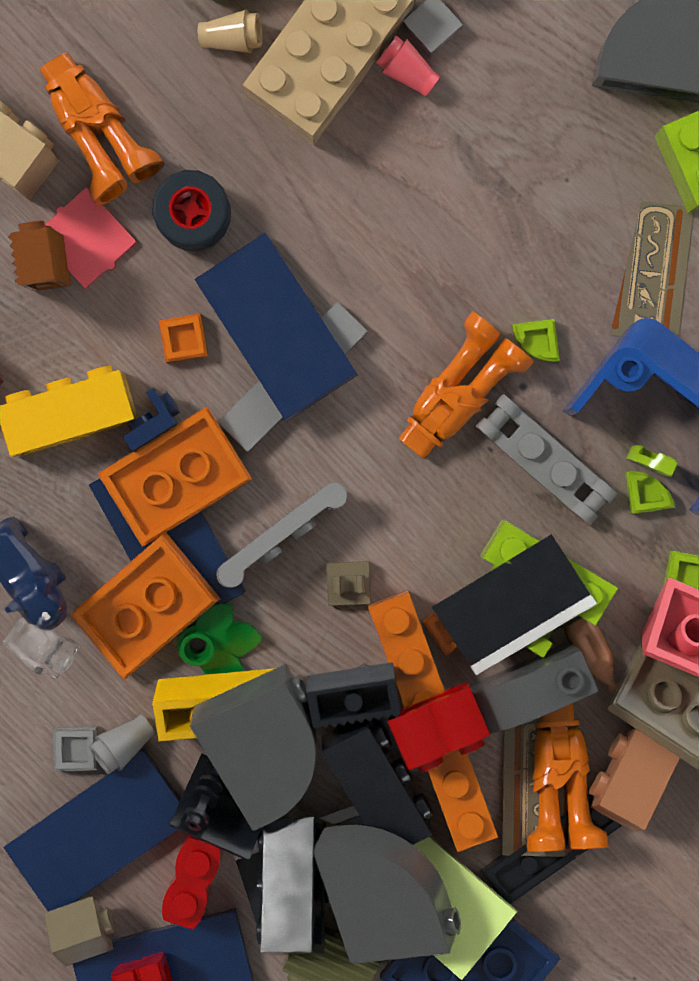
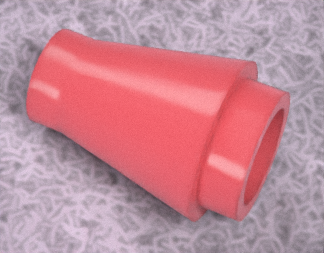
[375,36,440,97]

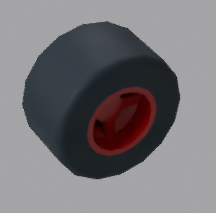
[152,170,231,251]

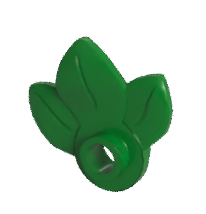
[176,603,262,675]

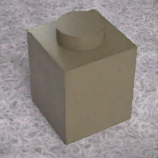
[44,896,116,966]

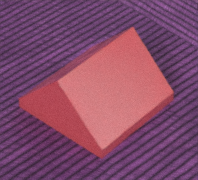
[641,577,699,677]

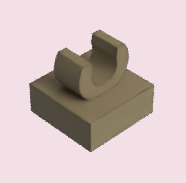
[326,561,371,606]

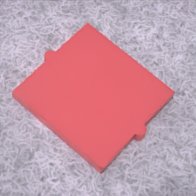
[45,187,137,289]

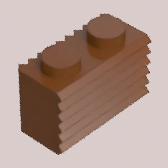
[8,221,72,291]

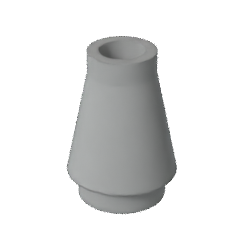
[89,714,155,774]

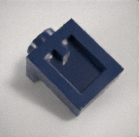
[123,388,181,452]

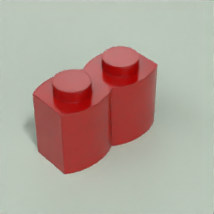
[387,682,490,772]
[162,835,224,929]

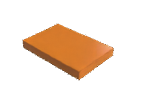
[98,406,253,547]
[70,533,221,680]

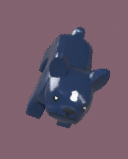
[0,517,67,631]

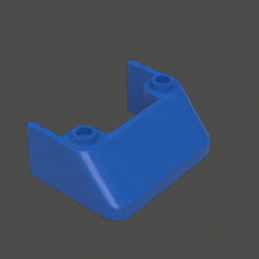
[563,318,699,515]

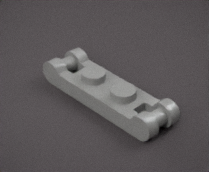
[475,394,618,526]
[216,483,347,588]

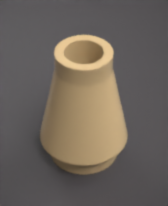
[198,9,263,53]

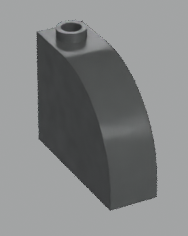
[592,0,699,103]
[469,642,599,734]
[190,663,317,831]
[313,825,461,964]

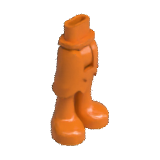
[40,53,164,206]
[398,311,534,459]
[527,703,609,852]

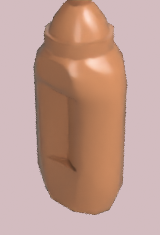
[565,617,618,692]

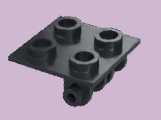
[169,753,262,861]

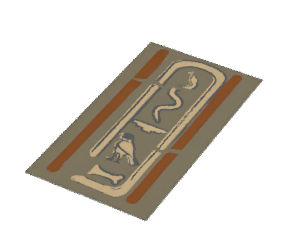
[609,201,694,337]
[502,717,580,857]

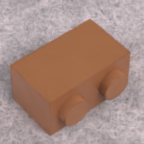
[589,729,680,831]

